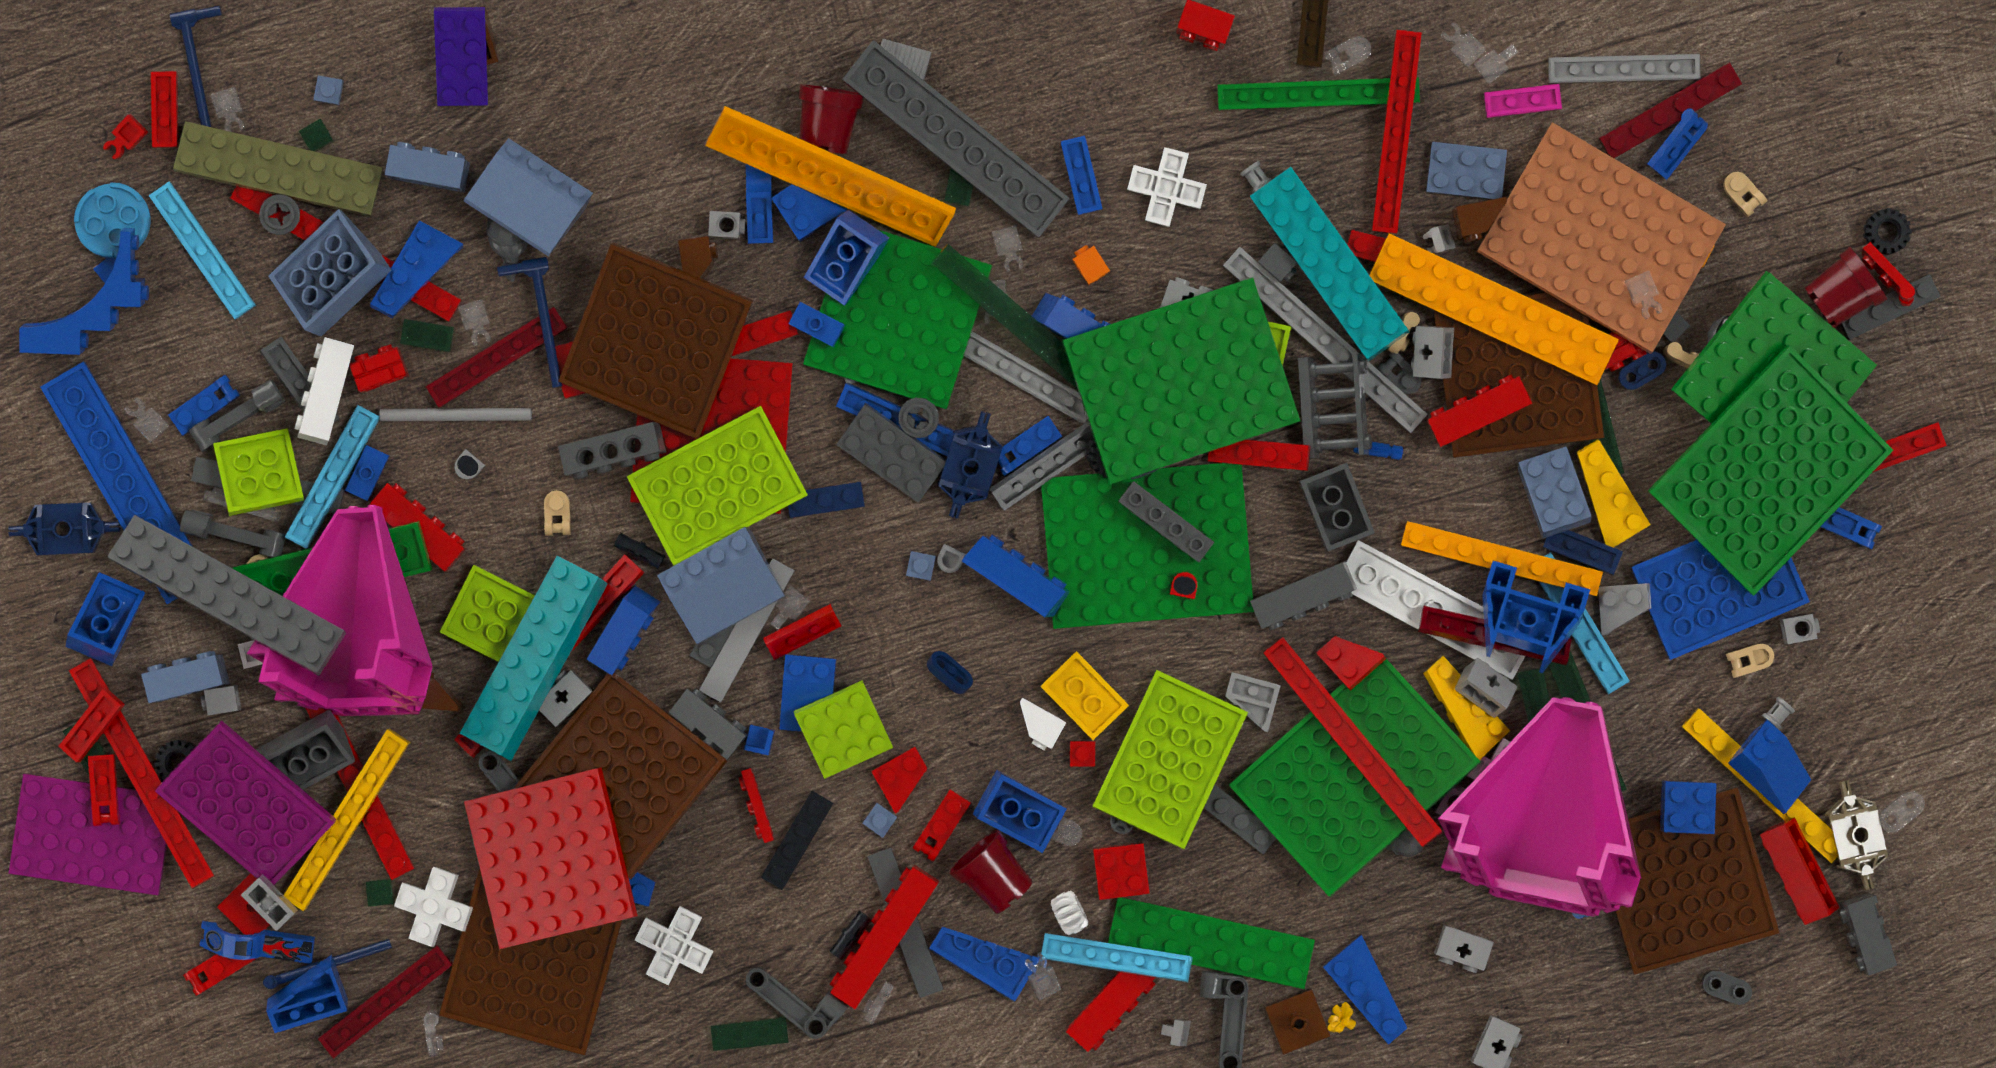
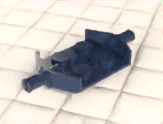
[937,411,1003,519]
[8,502,121,555]

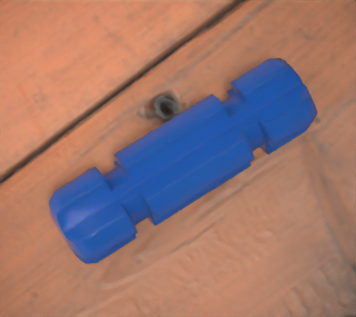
[1353,442,1403,460]

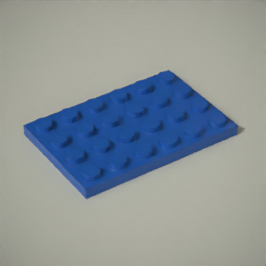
[1631,540,1810,660]

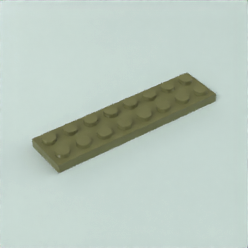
[173,121,383,217]

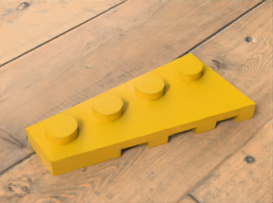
[1577,439,1651,548]
[1423,656,1510,760]

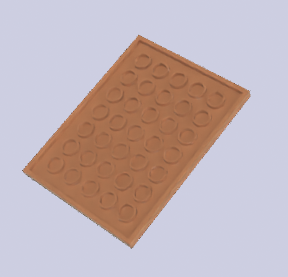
[1476,122,1726,354]

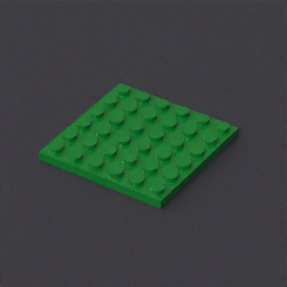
[803,229,993,410]
[1671,271,1877,424]

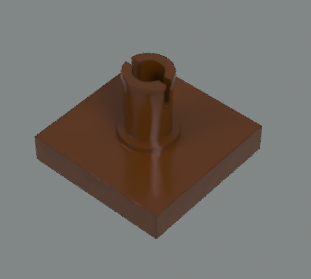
[1265,989,1330,1055]

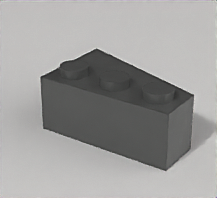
[669,688,748,760]
[1838,893,1897,976]

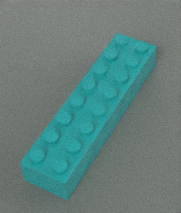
[1250,167,1409,362]
[460,556,608,761]

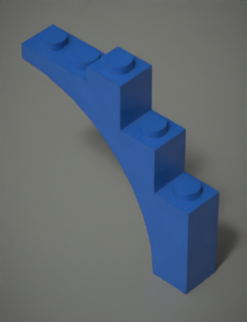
[19,228,149,355]

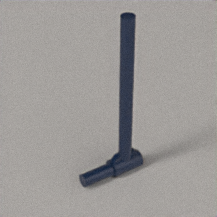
[170,5,222,127]
[497,257,562,388]
[263,939,392,989]

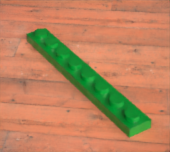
[1217,77,1420,111]

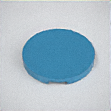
[74,183,151,258]

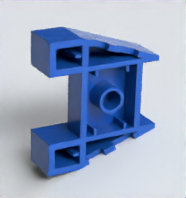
[1482,560,1590,673]

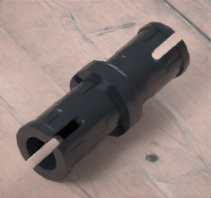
[613,532,665,569]
[829,910,872,960]

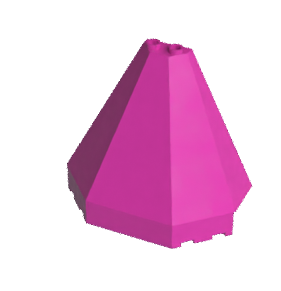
[247,505,433,716]
[1438,697,1642,917]

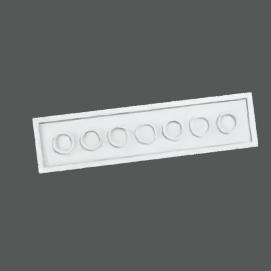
[1346,540,1525,680]

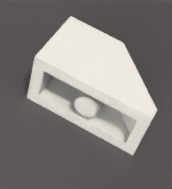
[1020,698,1066,751]

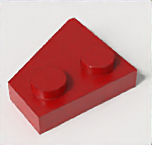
[1316,636,1386,691]
[871,747,927,813]

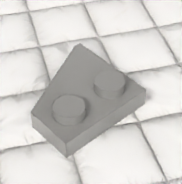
[1598,583,1651,635]
[1225,672,1281,732]

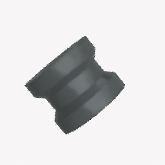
[1110,816,1134,834]

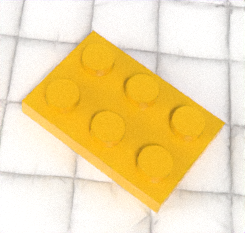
[1041,651,1129,740]

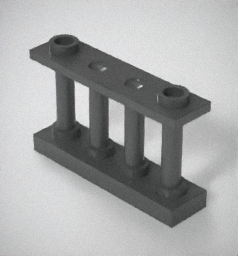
[1298,353,1372,459]

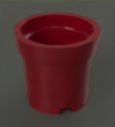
[799,84,864,154]
[1804,247,1888,328]
[950,830,1033,914]

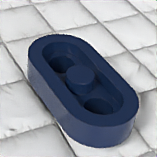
[1618,352,1666,390]
[927,651,973,694]

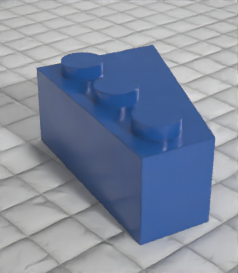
[1030,293,1110,339]
[587,585,661,675]
[266,955,348,1033]

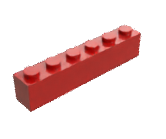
[829,864,939,1009]

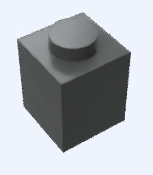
[1258,243,1297,282]

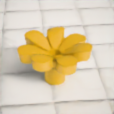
[1328,1002,1356,1033]

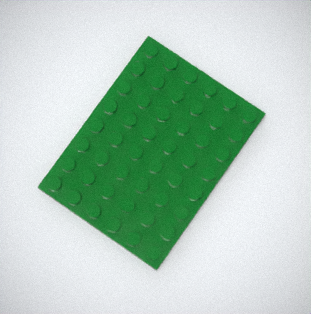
[1062,278,1300,485]
[1648,345,1893,596]
[1041,463,1254,629]
[1229,651,1481,898]

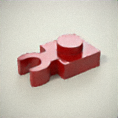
[103,114,148,159]

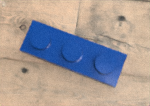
[1060,136,1103,215]

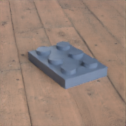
[1426,142,1507,200]

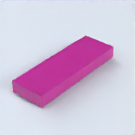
[1484,84,1562,118]

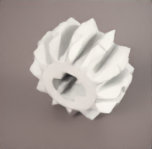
[1051,891,1088,935]

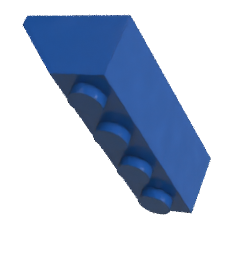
[962,534,1070,617]

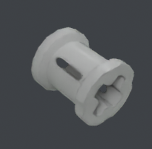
[1240,161,1272,193]
[1762,697,1795,730]

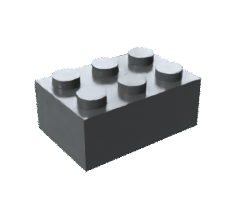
[1298,463,1375,552]

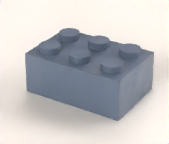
[385,142,470,193]
[1517,446,1592,539]
[141,651,230,703]

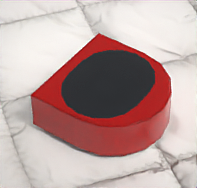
[1170,572,1197,599]

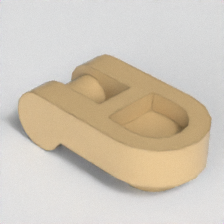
[1723,172,1767,217]
[1387,312,1420,354]
[1662,342,1699,369]
[544,490,571,536]
[1726,644,1774,678]

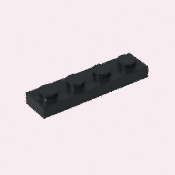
[761,790,834,890]

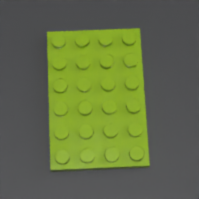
[627,406,808,566]
[1093,670,1248,850]

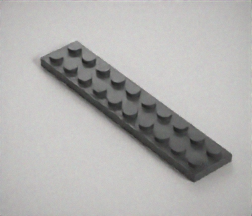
[842,40,1070,238]
[107,515,346,676]

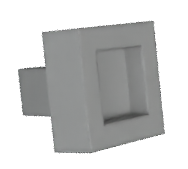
[1423,224,1456,253]
[1161,1019,1191,1046]

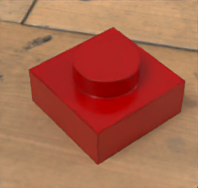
[1070,741,1095,767]

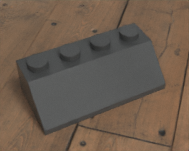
[256,710,355,790]

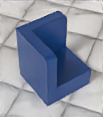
[744,725,775,755]

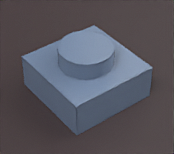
[314,75,344,105]
[906,551,936,581]
[862,803,897,838]

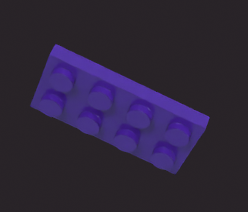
[434,7,488,106]

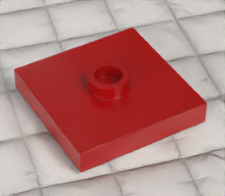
[217,873,270,935]

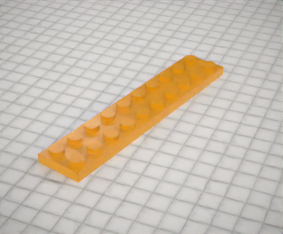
[705,106,956,247]
[1369,233,1619,385]

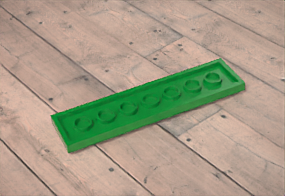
[230,521,432,596]
[1108,897,1315,989]

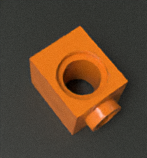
[1072,245,1110,286]

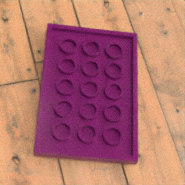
[155,720,336,885]
[8,773,167,895]

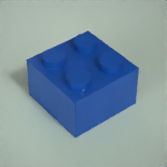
[1660,780,1716,834]

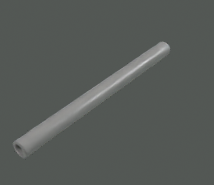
[380,408,532,421]

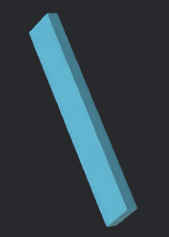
[149,181,256,320]
[285,405,380,549]
[1538,552,1630,694]
[1040,933,1193,982]

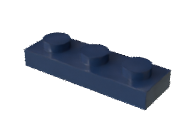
[788,482,865,518]
[1543,530,1623,576]

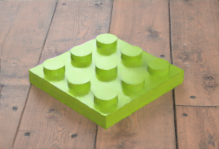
[213,428,304,516]
[440,565,535,662]
[793,680,893,779]

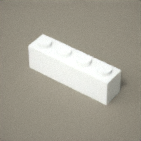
[294,337,354,445]

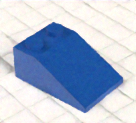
[771,184,850,242]
[804,210,889,306]
[66,572,145,666]
[779,654,837,732]
[1728,720,1811,814]
[973,770,1067,853]

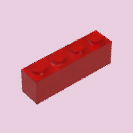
[1427,374,1532,447]
[369,483,467,572]
[1760,817,1840,925]
[1065,971,1156,1052]

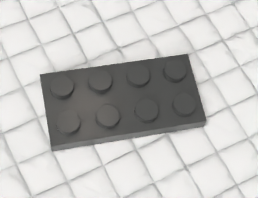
[836,403,946,503]

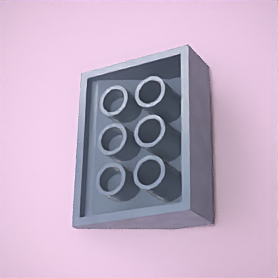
[464,138,593,256]
[269,209,392,337]
[657,527,785,644]

